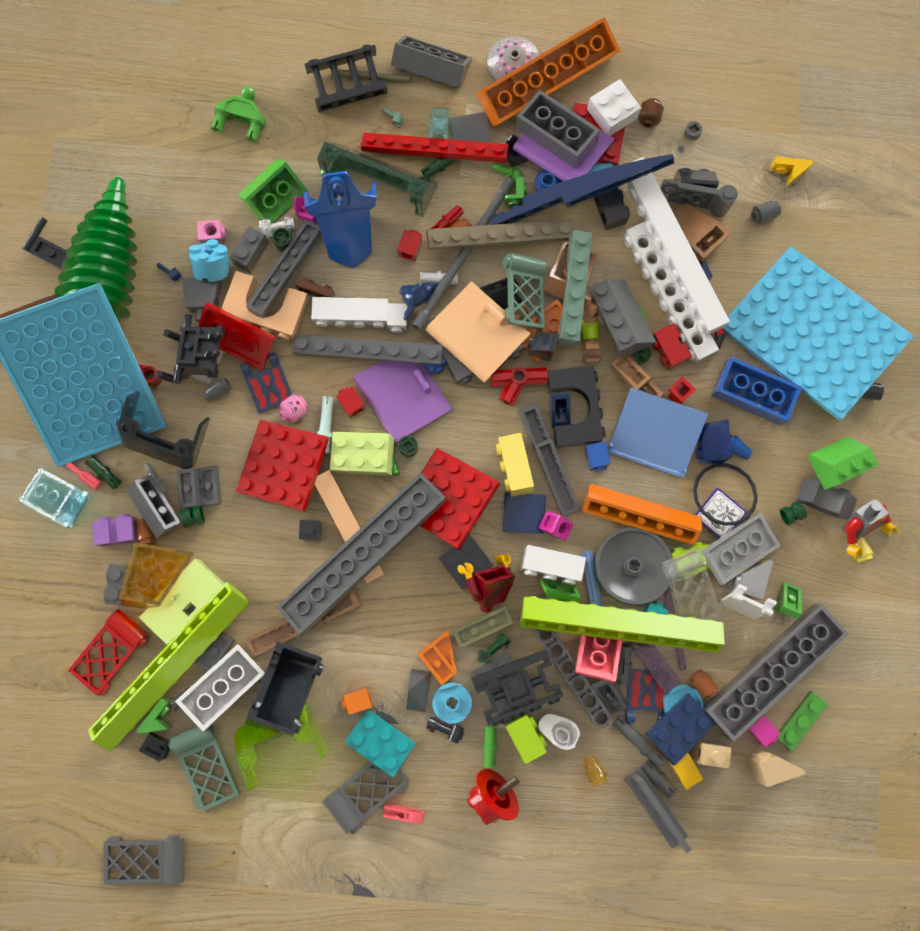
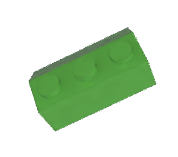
[238,158,308,224]
[807,437,879,490]

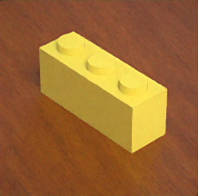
[496,433,534,497]

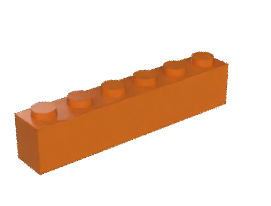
[582,484,702,545]

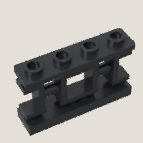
[471,650,563,726]

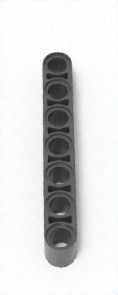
[530,628,611,728]

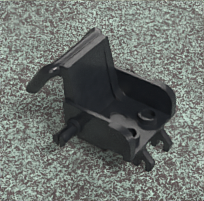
[156,314,226,384]

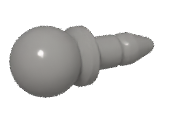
[144,462,168,495]

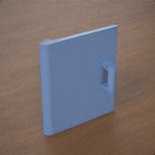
[608,388,708,478]

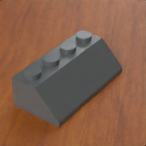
[391,35,472,88]
[589,279,656,359]

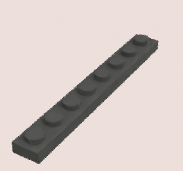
[292,334,444,366]

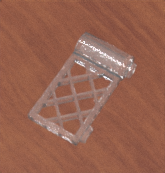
[661,547,724,620]

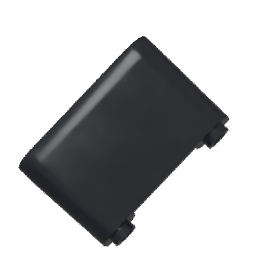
[245,641,324,737]

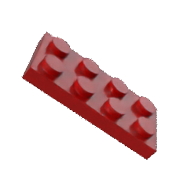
[198,302,276,371]

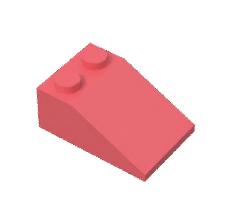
[575,635,622,683]

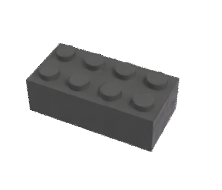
[516,90,600,169]

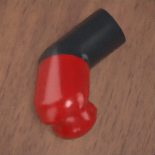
[713,328,725,349]

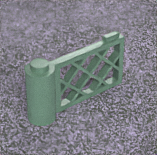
[503,253,546,330]
[169,724,240,812]

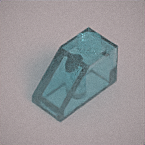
[429,108,450,139]

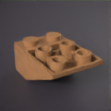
[674,202,730,263]

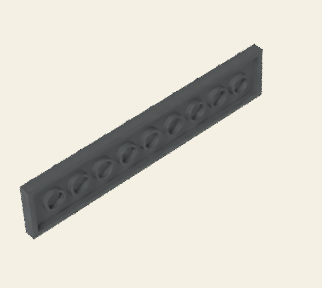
[277,472,447,636]

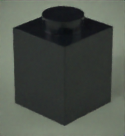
[299,520,322,542]

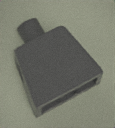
[182,278,222,322]

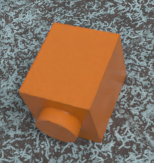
[341,687,373,715]

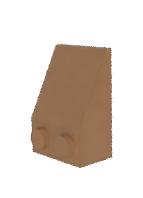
[544,240,598,300]

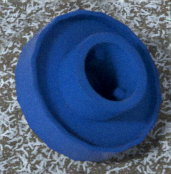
[534,170,561,191]

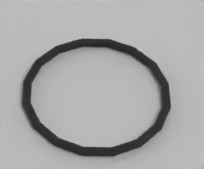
[693,463,758,526]

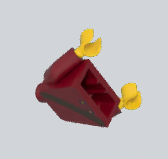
[458,554,515,613]

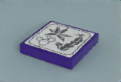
[694,488,748,539]

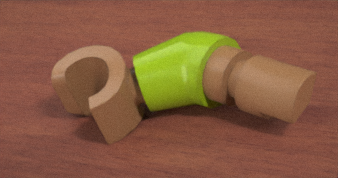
[581,296,600,363]

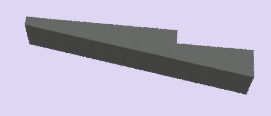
[517,403,580,516]

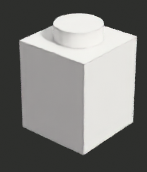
[387,303,407,333]

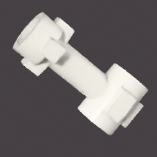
[259,217,295,238]

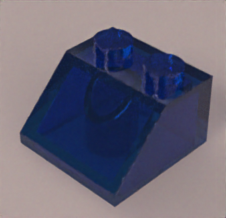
[696,419,732,465]

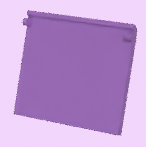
[513,130,614,181]
[353,361,452,445]

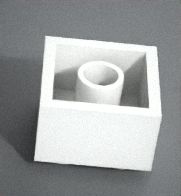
[587,79,641,136]

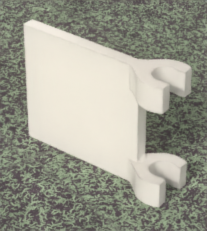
[719,584,777,620]

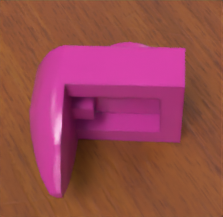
[294,196,317,223]

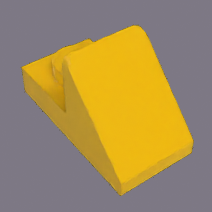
[770,156,813,186]

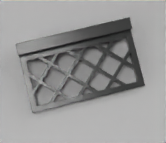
[624,767,692,853]

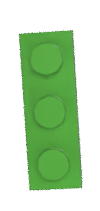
[776,691,828,751]

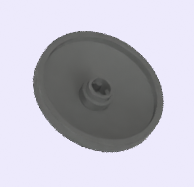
[594,527,674,606]

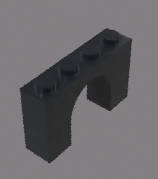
[547,366,606,448]

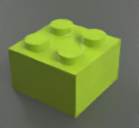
[504,712,547,764]

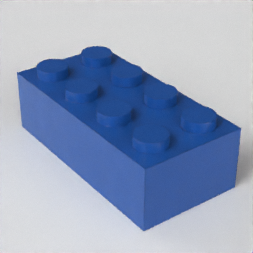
[711,357,802,426]

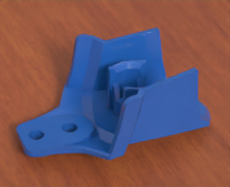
[304,171,377,268]

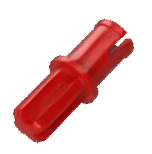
[430,205,464,229]

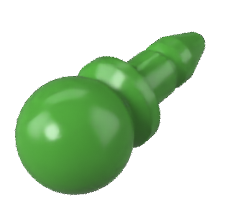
[491,163,523,181]

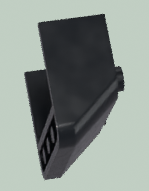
[118,391,211,469]

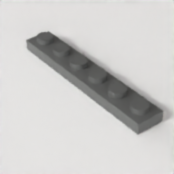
[246,220,321,318]

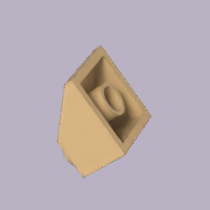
[747,750,805,787]

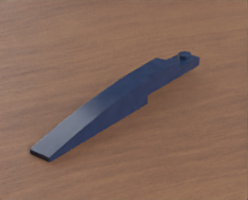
[490,154,674,225]

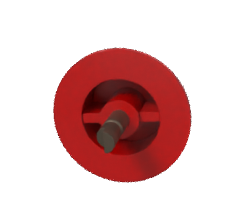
[467,769,520,825]

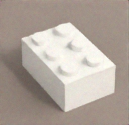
[520,545,586,585]

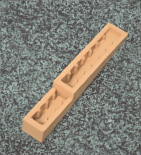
[315,470,384,584]

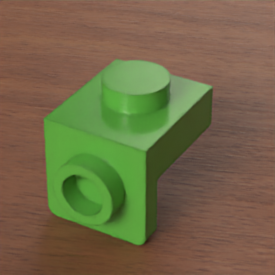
[505,177,527,207]

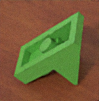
[540,578,581,603]
[774,582,802,619]
[136,697,172,733]

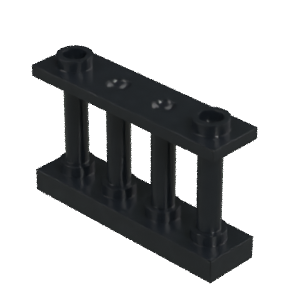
[304,44,388,112]

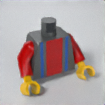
[841,499,898,558]

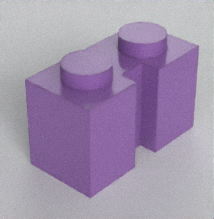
[92,514,137,547]

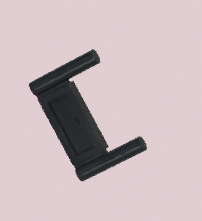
[22,217,67,270]

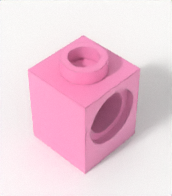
[197,220,227,245]

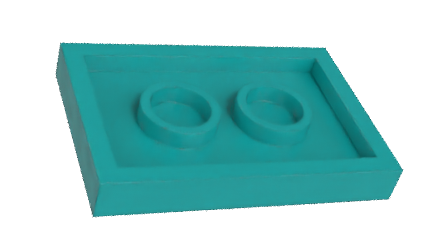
[344,709,416,777]

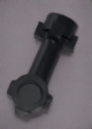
[426,717,464,744]

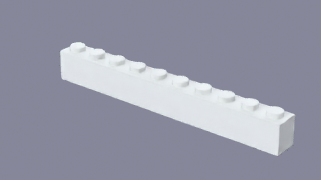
[624,157,730,336]

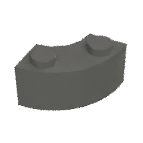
[797,478,857,520]

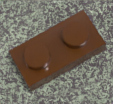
[295,278,335,298]

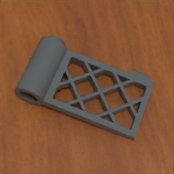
[660,179,738,217]
[322,761,410,835]
[104,834,184,885]

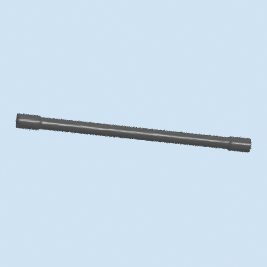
[412,177,515,331]

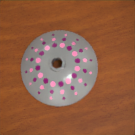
[487,36,540,81]

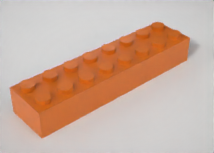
[475,17,620,127]

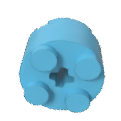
[189,239,231,282]

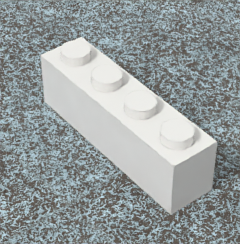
[311,297,389,328]

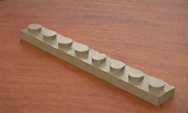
[426,219,573,250]

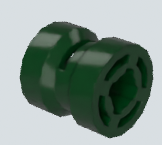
[272,228,292,252]
[399,436,418,457]
[779,501,807,526]
[180,506,205,528]

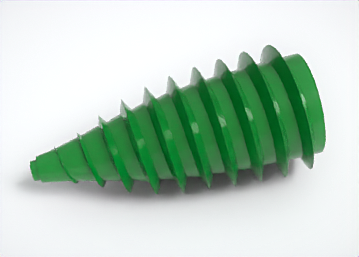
[55,177,137,324]

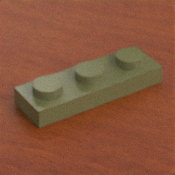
[452,606,514,649]

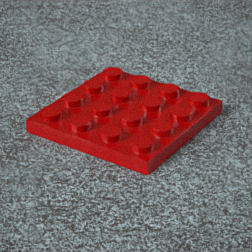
[235,419,329,512]
[420,448,500,550]

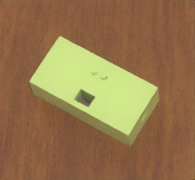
[139,559,225,645]

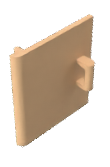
[425,281,530,383]

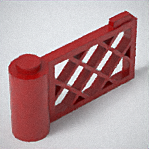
[68,609,149,696]

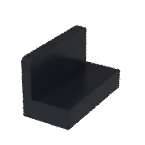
[479,277,523,310]

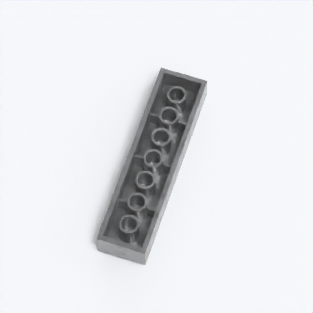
[703,604,849,742]

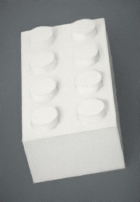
[175,644,265,732]

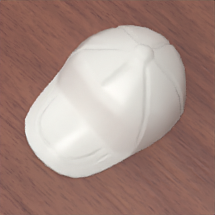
[538,714,580,750]

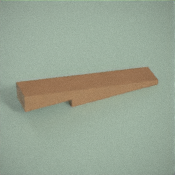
[245,588,362,657]

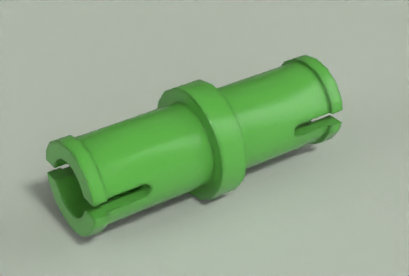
[482,725,498,768]

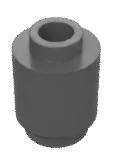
[751,200,781,224]

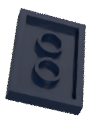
[645,693,716,765]

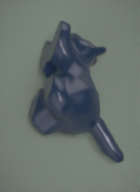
[399,283,438,320]

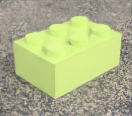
[330,432,395,476]

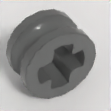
[685,121,702,140]

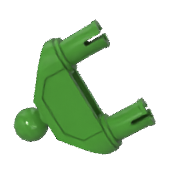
[211,86,266,143]

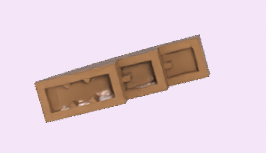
[611,356,665,399]

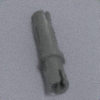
[612,716,666,767]

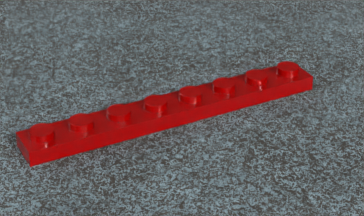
[361,132,509,163]

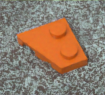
[418,630,457,685]

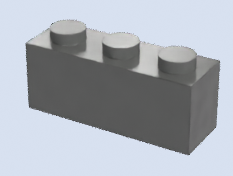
[126,475,181,539]

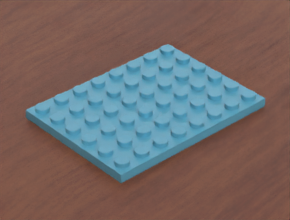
[723,246,914,421]
[0,283,167,467]

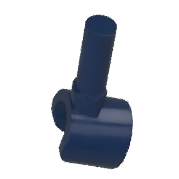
[157,263,182,281]

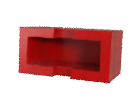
[652,323,692,370]

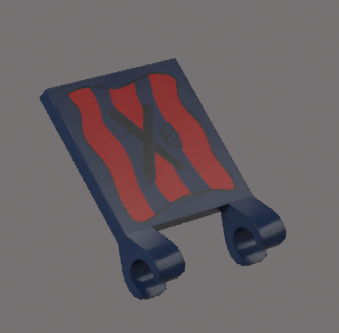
[240,353,292,413]
[625,668,669,723]

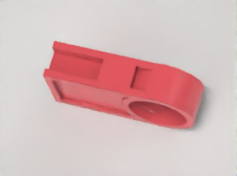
[383,804,425,824]

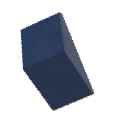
[548,393,571,428]

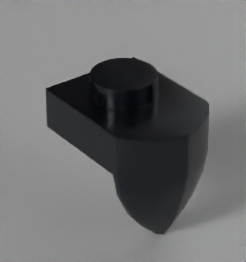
[505,134,528,167]
[139,732,170,762]

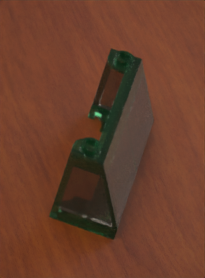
[317,142,437,217]

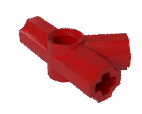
[490,367,548,406]

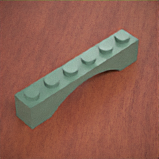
[556,230,592,348]

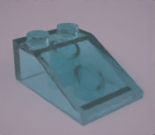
[19,467,90,529]

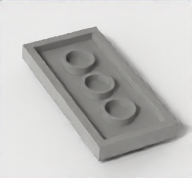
[700,512,781,585]

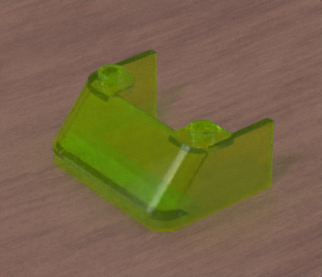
[234,703,328,791]

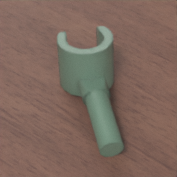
[381,107,403,127]

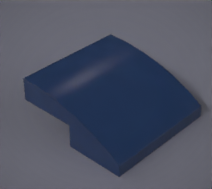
[503,493,546,534]

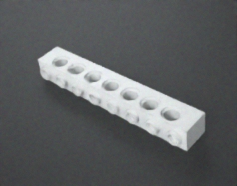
[624,221,719,364]

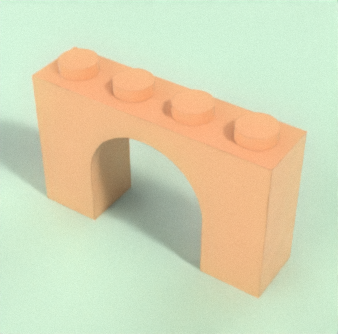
[222,271,309,341]

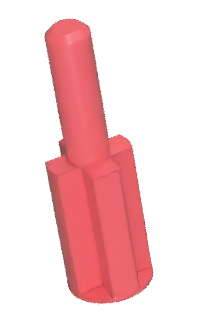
[66,463,103,491]

